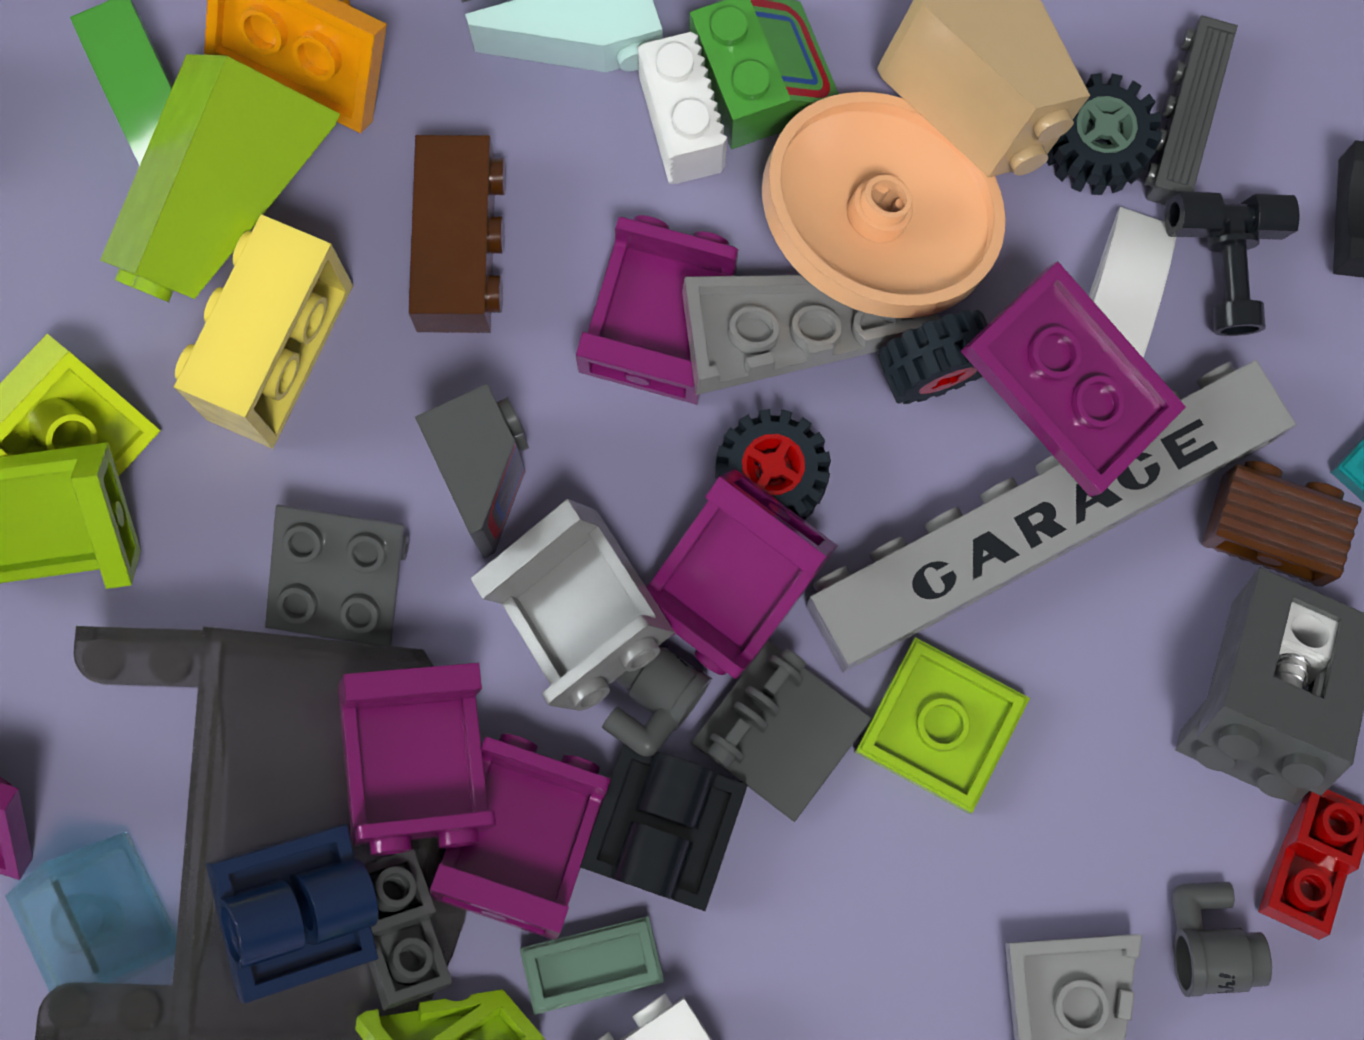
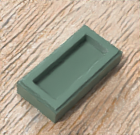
[520,916,664,1015]

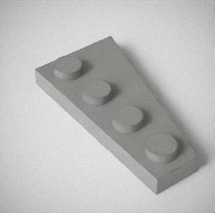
[682,275,939,395]

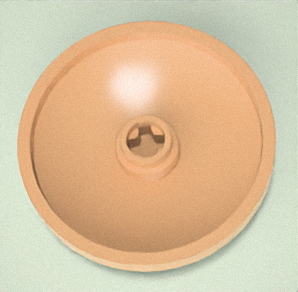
[762,92,1006,318]

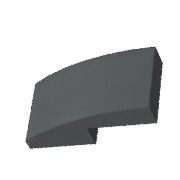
[364,849,453,1011]

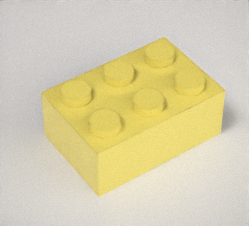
[174,214,353,449]

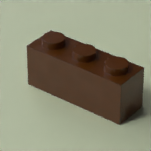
[409,135,506,333]

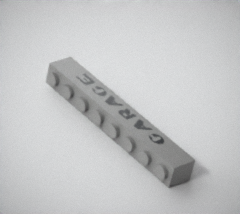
[806,360,1297,673]

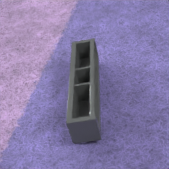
[1144,15,1238,205]

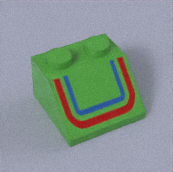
[689,0,839,150]

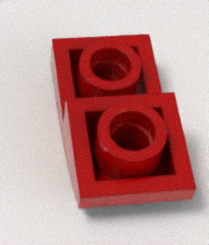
[1258,789,1364,940]

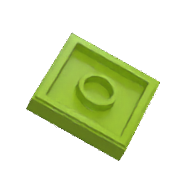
[854,637,1030,814]

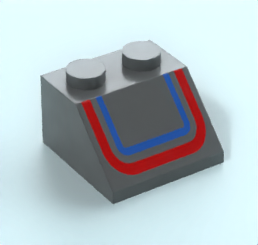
[415,384,529,558]

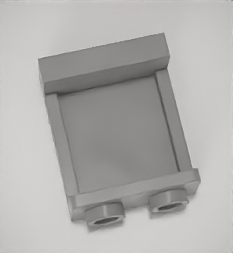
[470,499,675,711]

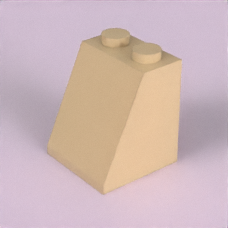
[877,0,1090,178]

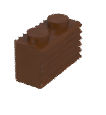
[1201,461,1362,587]

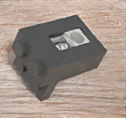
[1175,567,1364,805]

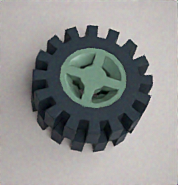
[1047,73,1162,195]

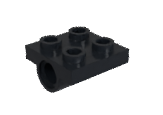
[580,743,748,911]

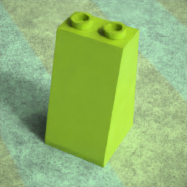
[100,54,340,303]

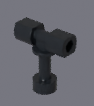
[1165,192,1300,336]

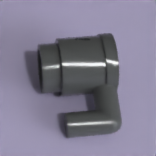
[602,646,712,757]
[1172,882,1272,997]

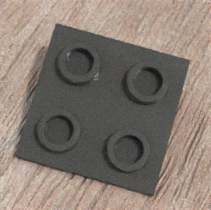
[265,504,409,647]
[691,640,872,822]

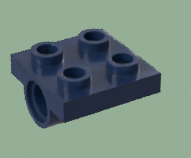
[205,824,378,1004]

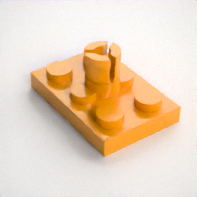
[204,0,387,134]

